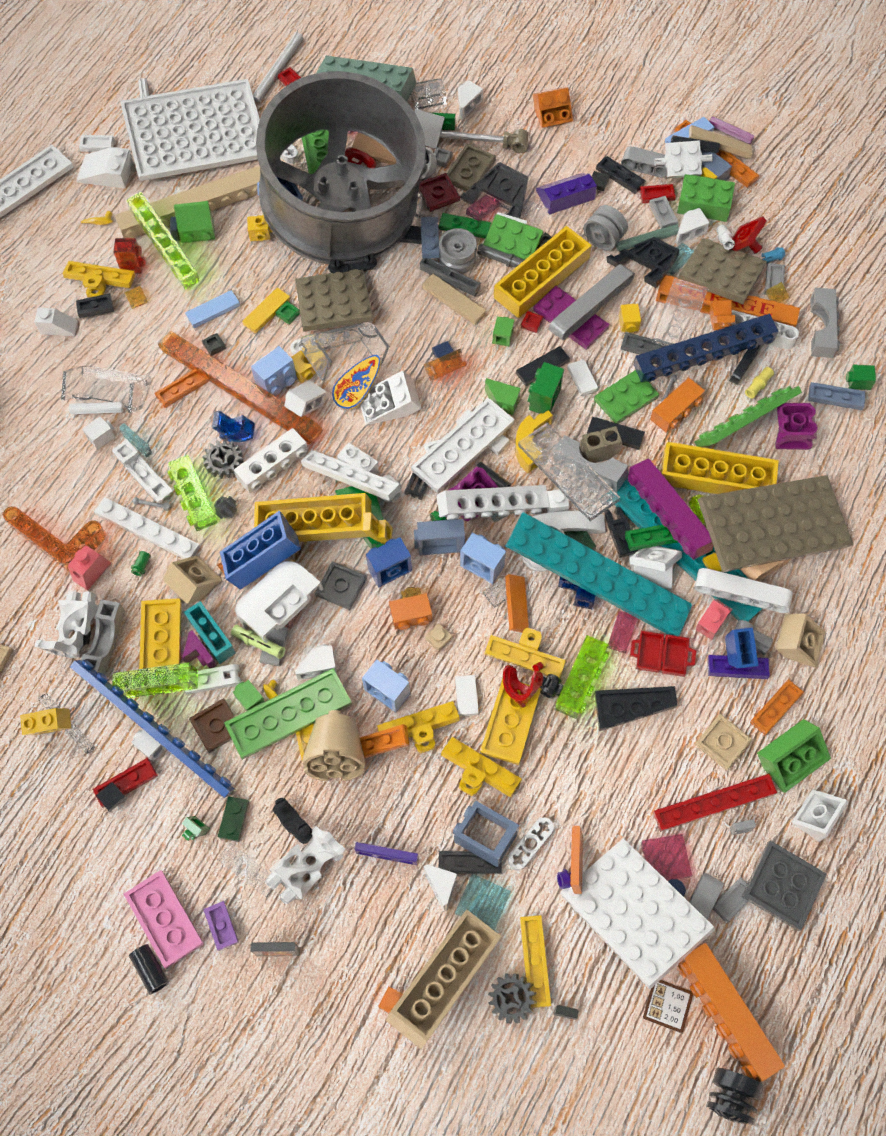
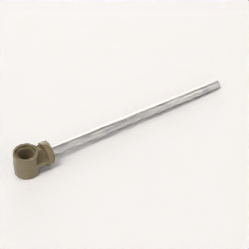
[439,129,529,153]

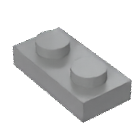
[649,196,678,228]

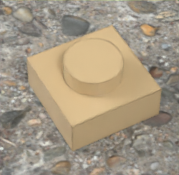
[425,623,453,651]

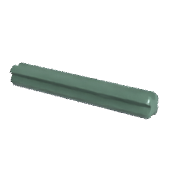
[616,224,679,251]

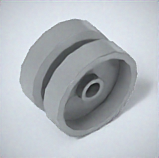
[583,205,628,251]
[439,229,477,274]

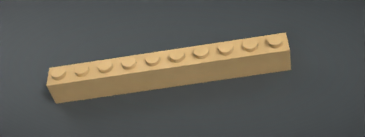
[115,165,260,241]

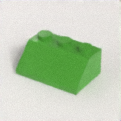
[757,719,831,793]

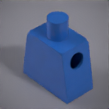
[725,627,759,668]

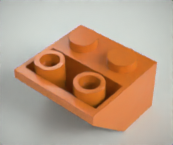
[533,87,573,128]

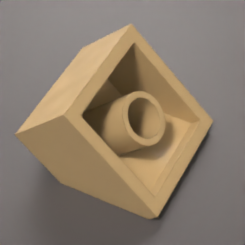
[162,555,222,604]
[776,614,826,667]

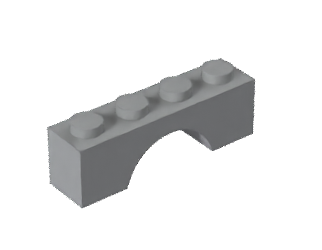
[810,288,840,358]
[552,435,629,492]
[79,599,125,681]

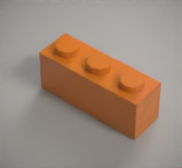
[650,377,705,433]

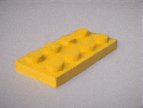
[139,598,182,677]
[480,678,541,765]

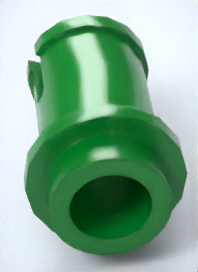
[131,551,151,576]

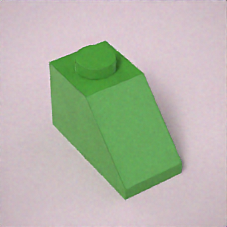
[485,378,521,415]

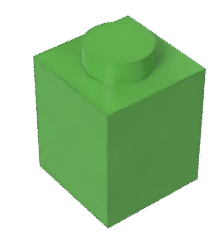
[492,316,514,347]
[233,680,265,711]

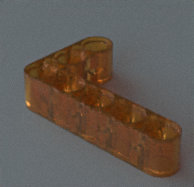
[3,506,106,571]

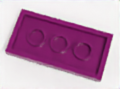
[533,285,610,350]

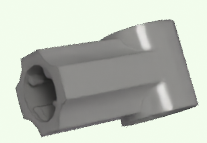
[734,620,773,655]

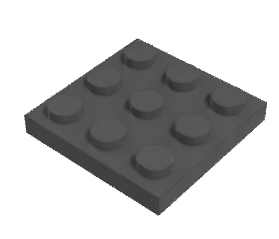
[741,840,827,931]

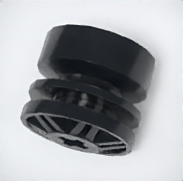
[706,1067,764,1125]

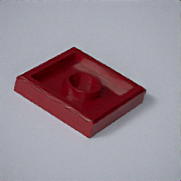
[418,173,460,212]

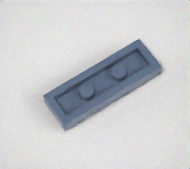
[421,217,439,258]
[808,382,866,410]

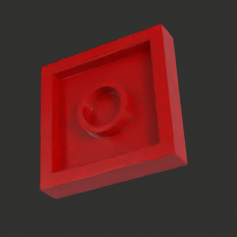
[732,216,767,254]

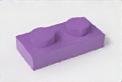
[203,901,239,951]

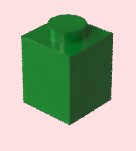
[846,364,876,390]

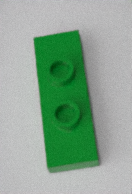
[438,213,491,239]

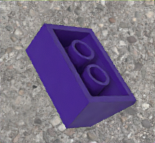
[536,173,597,215]

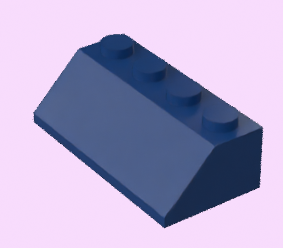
[220,511,301,590]

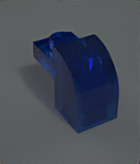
[212,410,255,442]
[558,577,595,610]

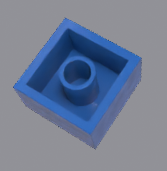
[366,537,412,588]

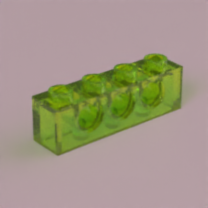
[167,455,217,531]
[554,635,610,719]
[112,662,198,698]

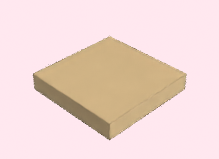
[694,714,753,771]

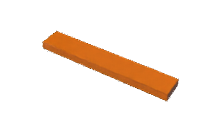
[674,120,759,188]

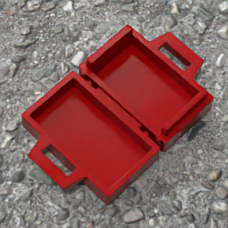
[630,630,696,677]

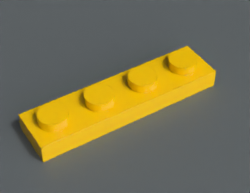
[519,915,551,1008]

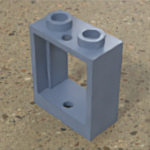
[414,519,465,556]
[453,801,519,867]

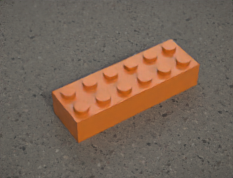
[677,942,785,1082]

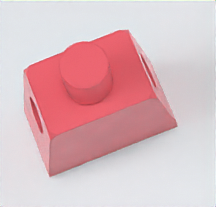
[68,546,111,591]
[695,599,733,640]

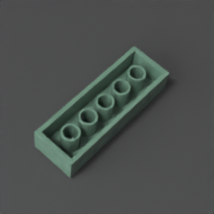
[316,55,416,102]

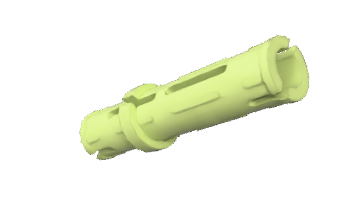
[231,625,285,659]

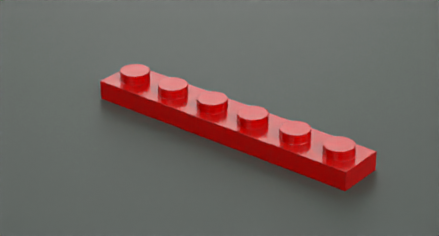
[653,774,777,832]

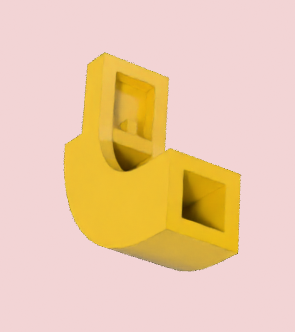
[515,410,553,474]

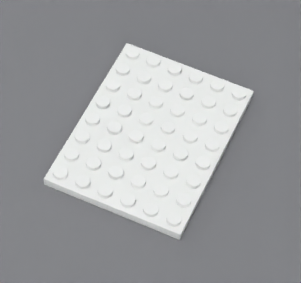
[120,79,260,181]

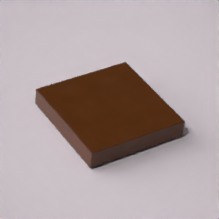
[189,698,235,753]

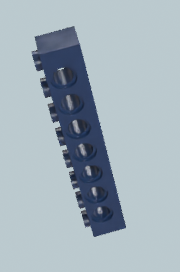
[633,314,779,383]

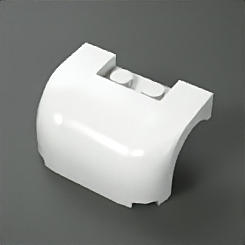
[235,561,323,643]

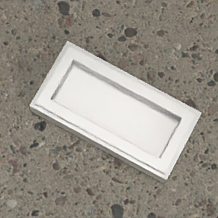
[79,135,115,152]
[567,359,598,396]
[455,675,478,717]

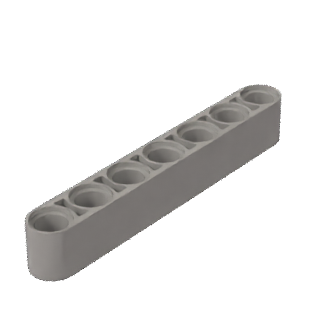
[548,264,635,340]

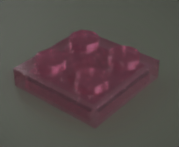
[641,834,692,881]

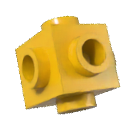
[247,215,272,241]

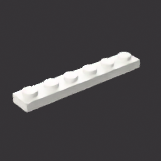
[301,450,401,501]
[94,497,200,559]

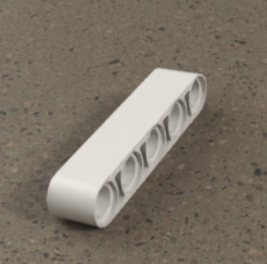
[710,310,799,349]
[695,568,793,613]

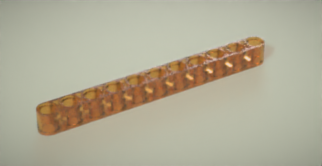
[158,331,323,445]

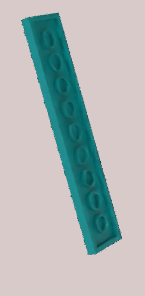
[606,477,763,622]
[505,512,693,637]

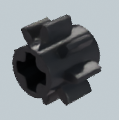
[540,674,564,699]

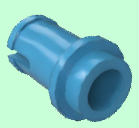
[761,247,785,264]

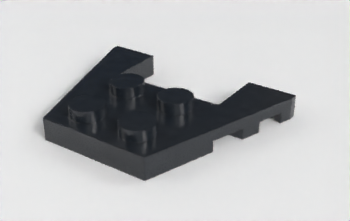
[460,162,529,219]
[606,237,680,288]

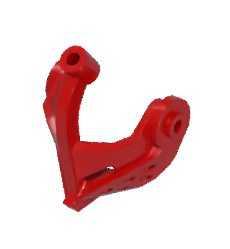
[345,147,377,169]
[503,662,544,708]

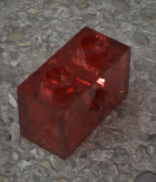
[113,238,146,274]

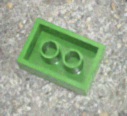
[677,174,735,222]

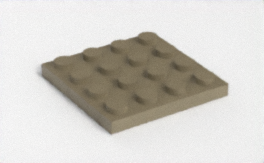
[678,238,767,304]
[295,269,373,332]

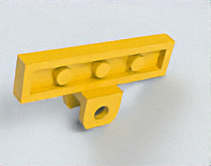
[63,261,135,298]
[484,628,566,678]
[377,701,460,753]
[441,737,522,798]

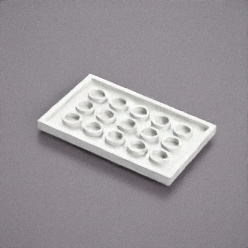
[560,838,715,989]

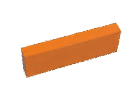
[154,366,210,408]
[505,574,529,633]
[750,679,804,735]
[359,724,410,758]
[570,826,583,894]

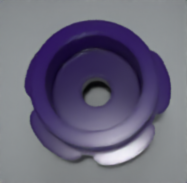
[557,869,571,889]

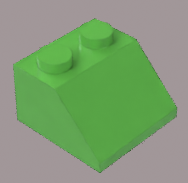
[174,201,215,243]

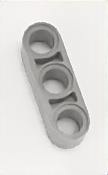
[621,146,667,178]
[689,872,724,919]

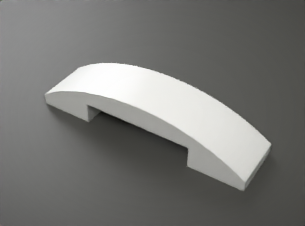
[112,439,173,503]
[532,511,606,534]

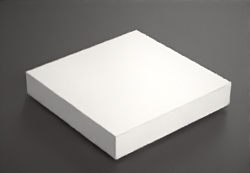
[630,546,682,571]

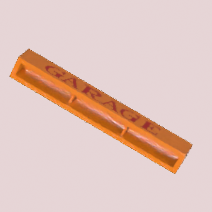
[655,275,800,327]

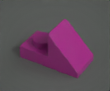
[183,630,217,669]

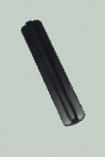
[670,135,720,153]

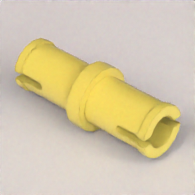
[745,367,774,399]

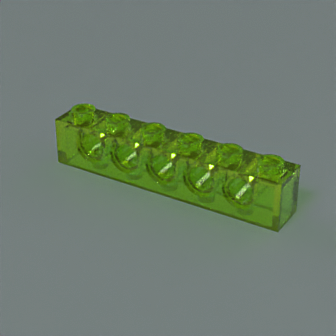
[126,191,199,290]

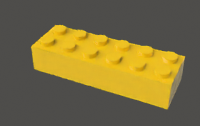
[494,225,592,318]
[661,442,779,494]
[254,493,371,542]

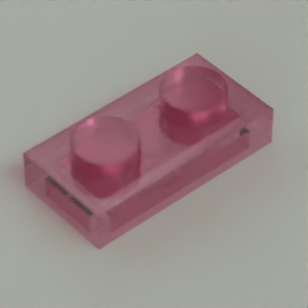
[466,195,500,221]
[607,611,637,654]

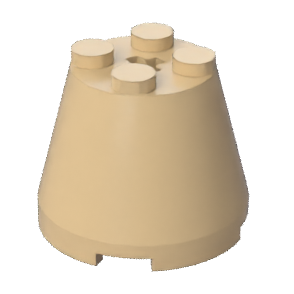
[302,710,365,781]

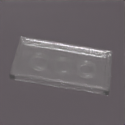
[652,278,708,346]

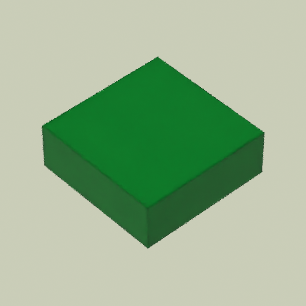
[276,301,300,324]

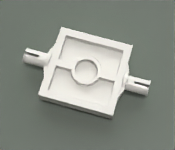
[654,141,712,179]

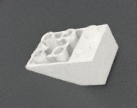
[360,371,422,425]

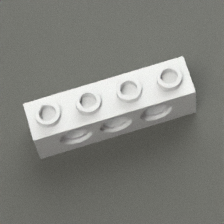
[234,428,308,493]

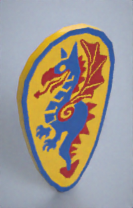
[332,355,381,410]

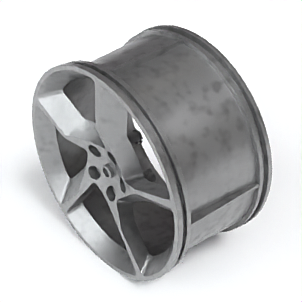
[256,71,426,265]

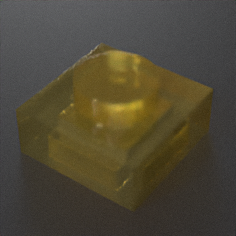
[765,282,790,303]
[124,286,148,309]
[401,587,421,599]

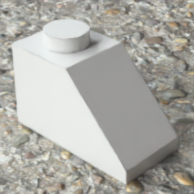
[458,80,483,120]
[675,208,709,245]
[34,308,78,336]
[295,644,337,680]

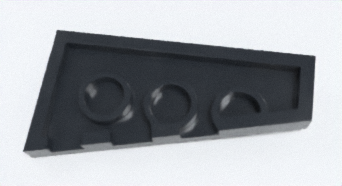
[594,686,678,731]

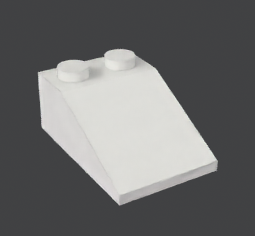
[77,147,134,188]

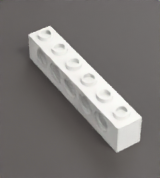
[437,485,549,520]

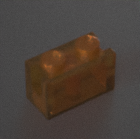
[423,349,467,381]

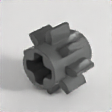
[214,496,237,519]

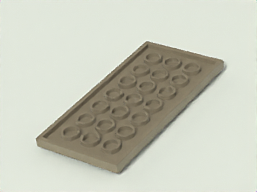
[698,475,854,572]

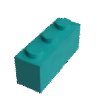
[184,601,236,664]

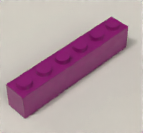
[628,458,713,560]

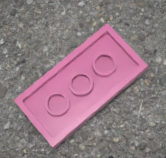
[124,870,204,969]

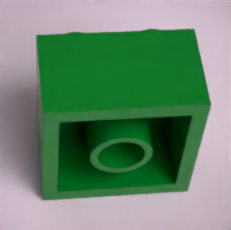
[527,362,564,414]

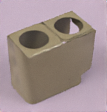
[580,426,622,463]

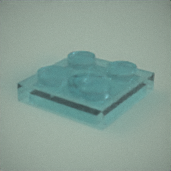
[455,873,511,930]

